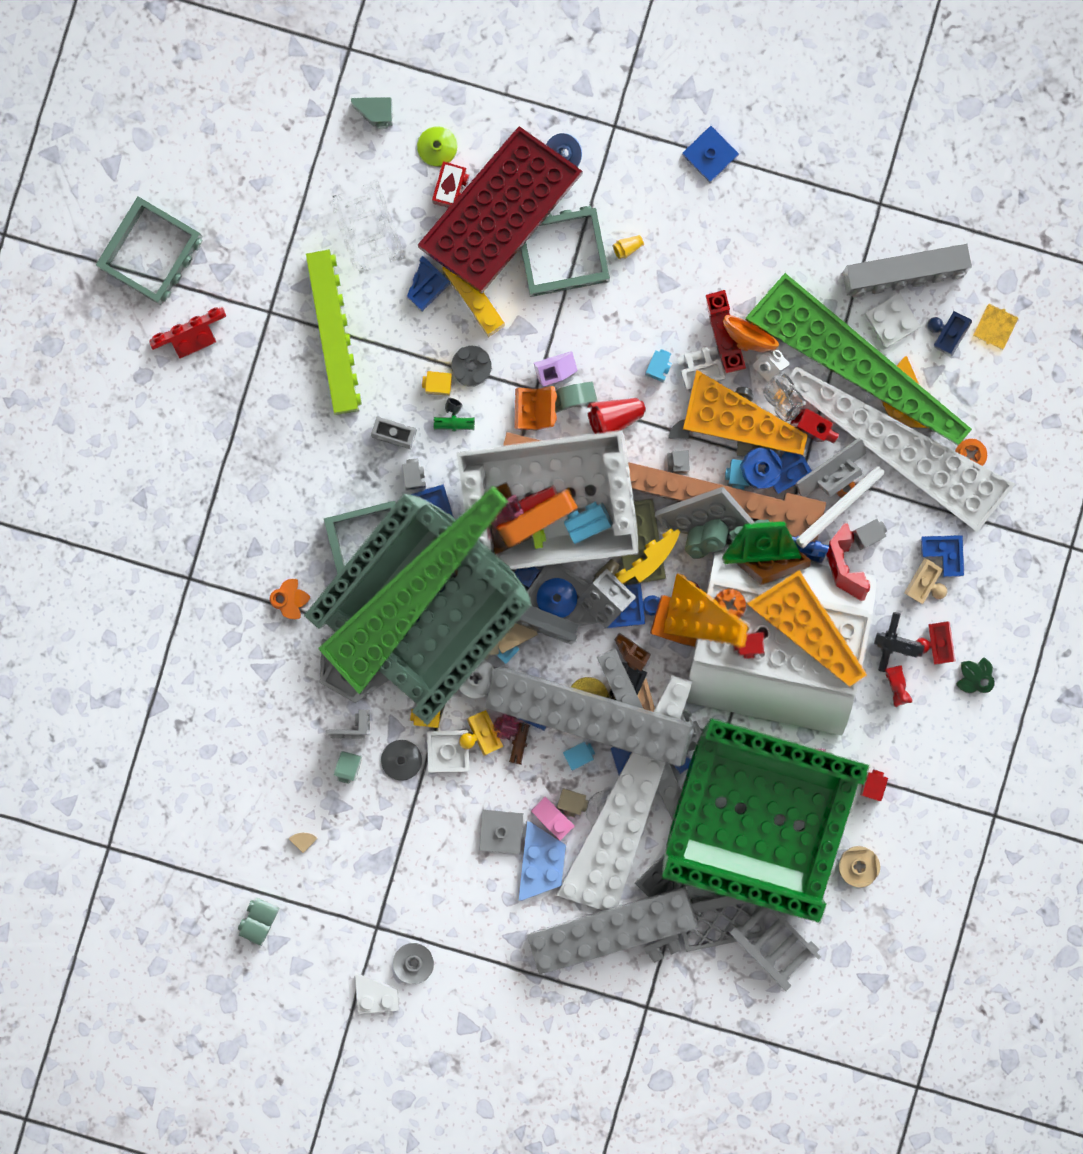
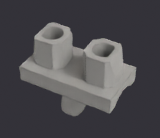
[643,934,681,963]

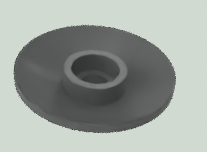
[381,740,422,781]

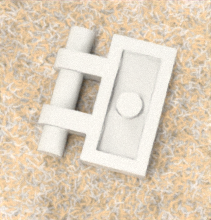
[677,346,726,391]

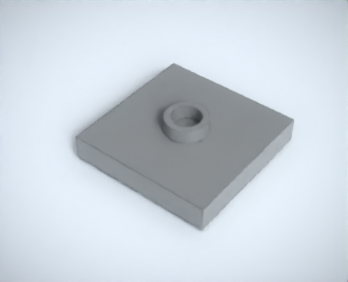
[479,810,524,854]

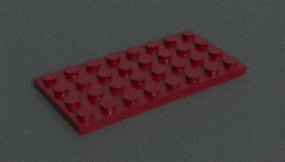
[418,126,583,294]

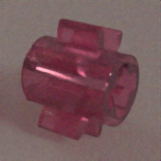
[493,714,519,740]

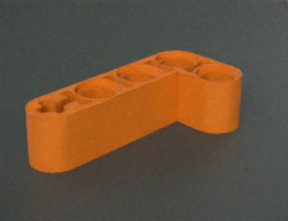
[496,489,578,547]

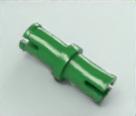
[433,415,475,432]

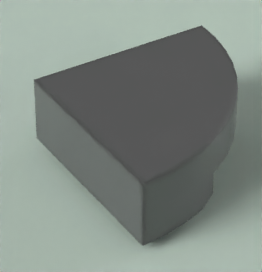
[668,419,689,440]

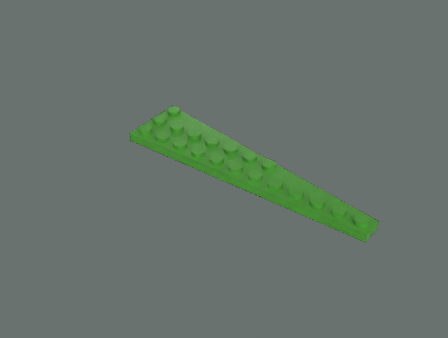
[745,273,972,446]
[318,486,507,694]

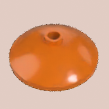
[723,315,779,352]

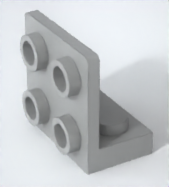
[577,569,636,628]
[326,710,370,739]

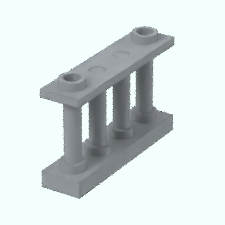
[727,907,821,991]

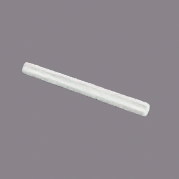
[796,467,884,548]

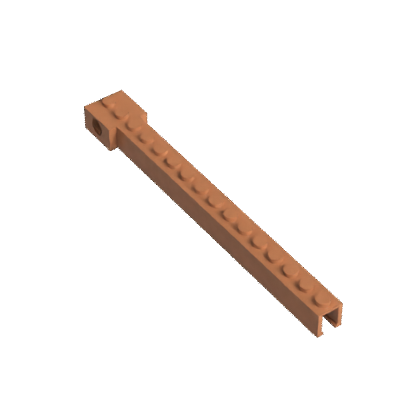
[503,432,826,542]

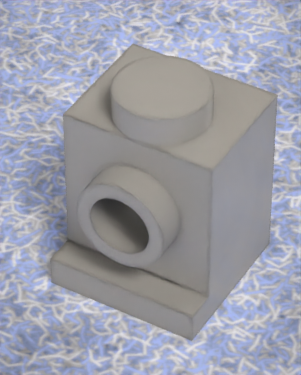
[667,450,690,473]
[402,458,426,490]

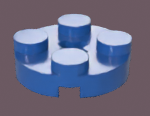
[740,448,782,489]

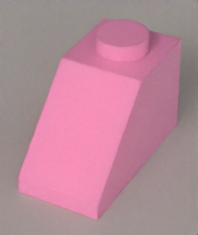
[531,797,575,841]

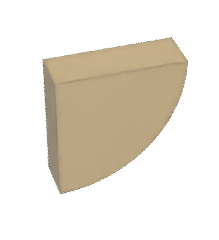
[289,832,318,853]

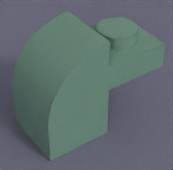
[555,382,597,413]

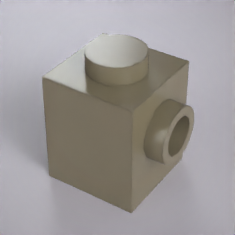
[557,788,589,818]

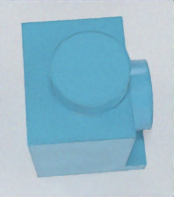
[645,349,672,383]

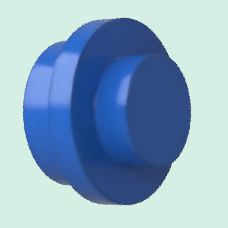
[643,595,660,616]

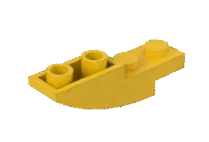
[615,528,680,584]

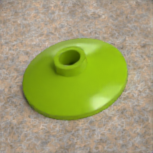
[417,126,457,167]

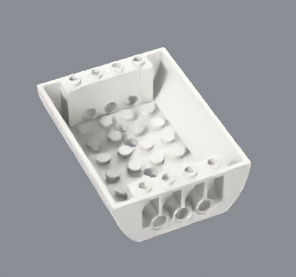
[456,431,638,570]

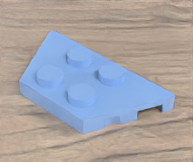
[519,821,566,901]

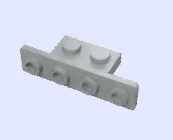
[796,438,866,497]

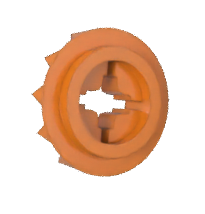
[955,439,987,466]
[714,589,746,619]

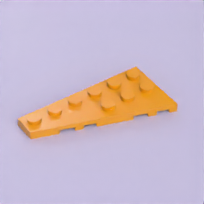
[747,570,867,686]
[664,573,748,647]

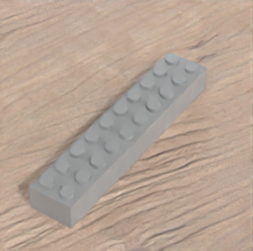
[485,667,695,766]

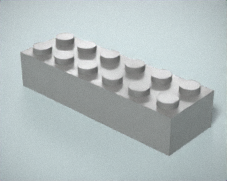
[842,243,972,298]

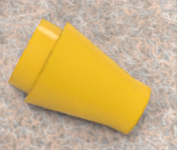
[613,235,644,259]

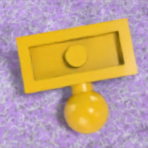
[459,710,503,756]

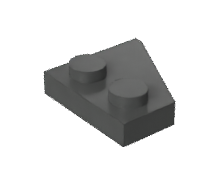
[635,855,674,897]

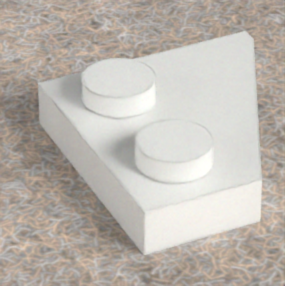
[355,973,399,1014]

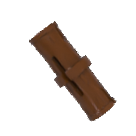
[509,722,530,765]

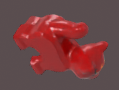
[885,665,913,707]

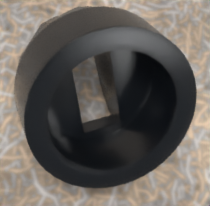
[445,398,462,415]

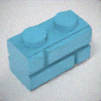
[564,501,613,544]

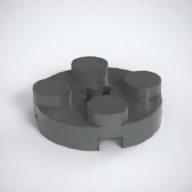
[451,345,492,387]

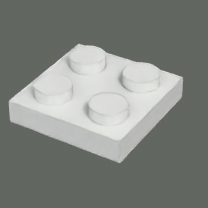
[865,293,921,349]
[427,730,469,773]

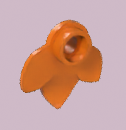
[270,579,311,619]

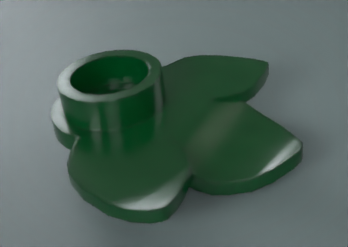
[956,657,995,694]

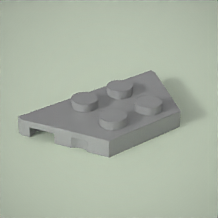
[319,638,389,703]

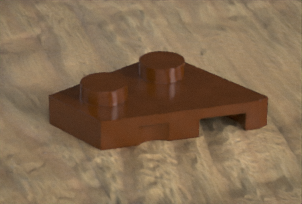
[614,633,651,671]

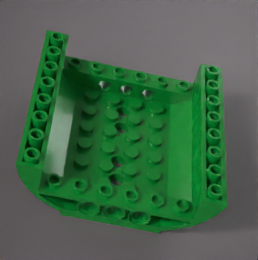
[662,718,870,923]

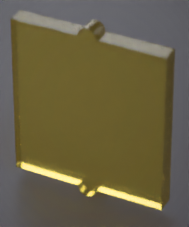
[973,303,1018,350]

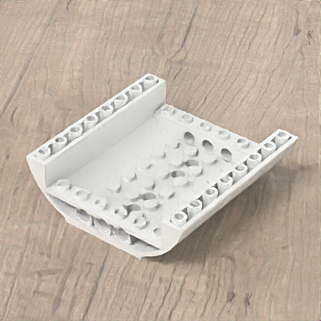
[686,544,876,736]

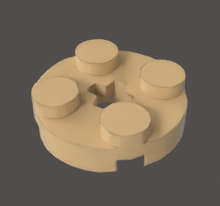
[838,846,880,887]

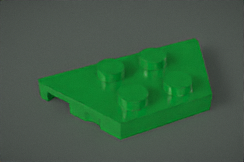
[722,521,801,564]

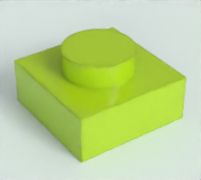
[533,529,546,549]

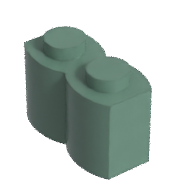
[685,519,729,559]
[237,898,280,946]

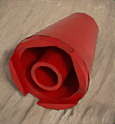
[587,398,646,434]

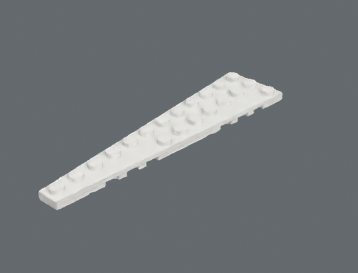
[784,367,1015,532]
[557,675,692,910]

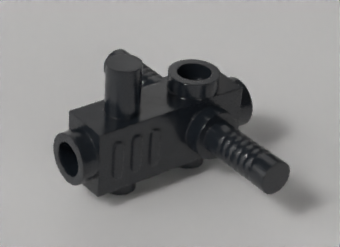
[874,612,925,672]

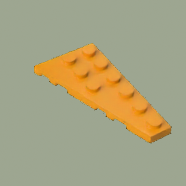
[683,369,808,455]

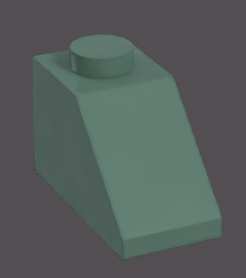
[351,97,393,129]

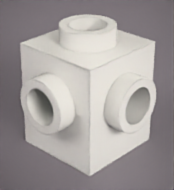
[752,350,790,383]

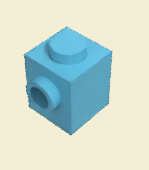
[725,459,750,490]

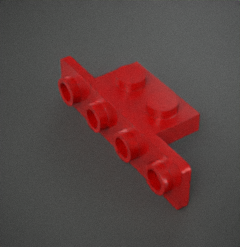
[149,307,226,359]

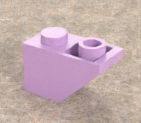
[533,351,578,386]

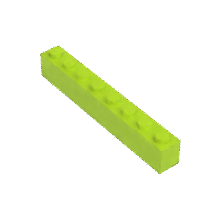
[306,249,362,415]

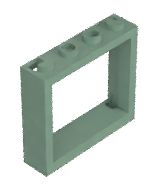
[96,196,203,305]
[521,206,610,297]
[324,501,396,574]

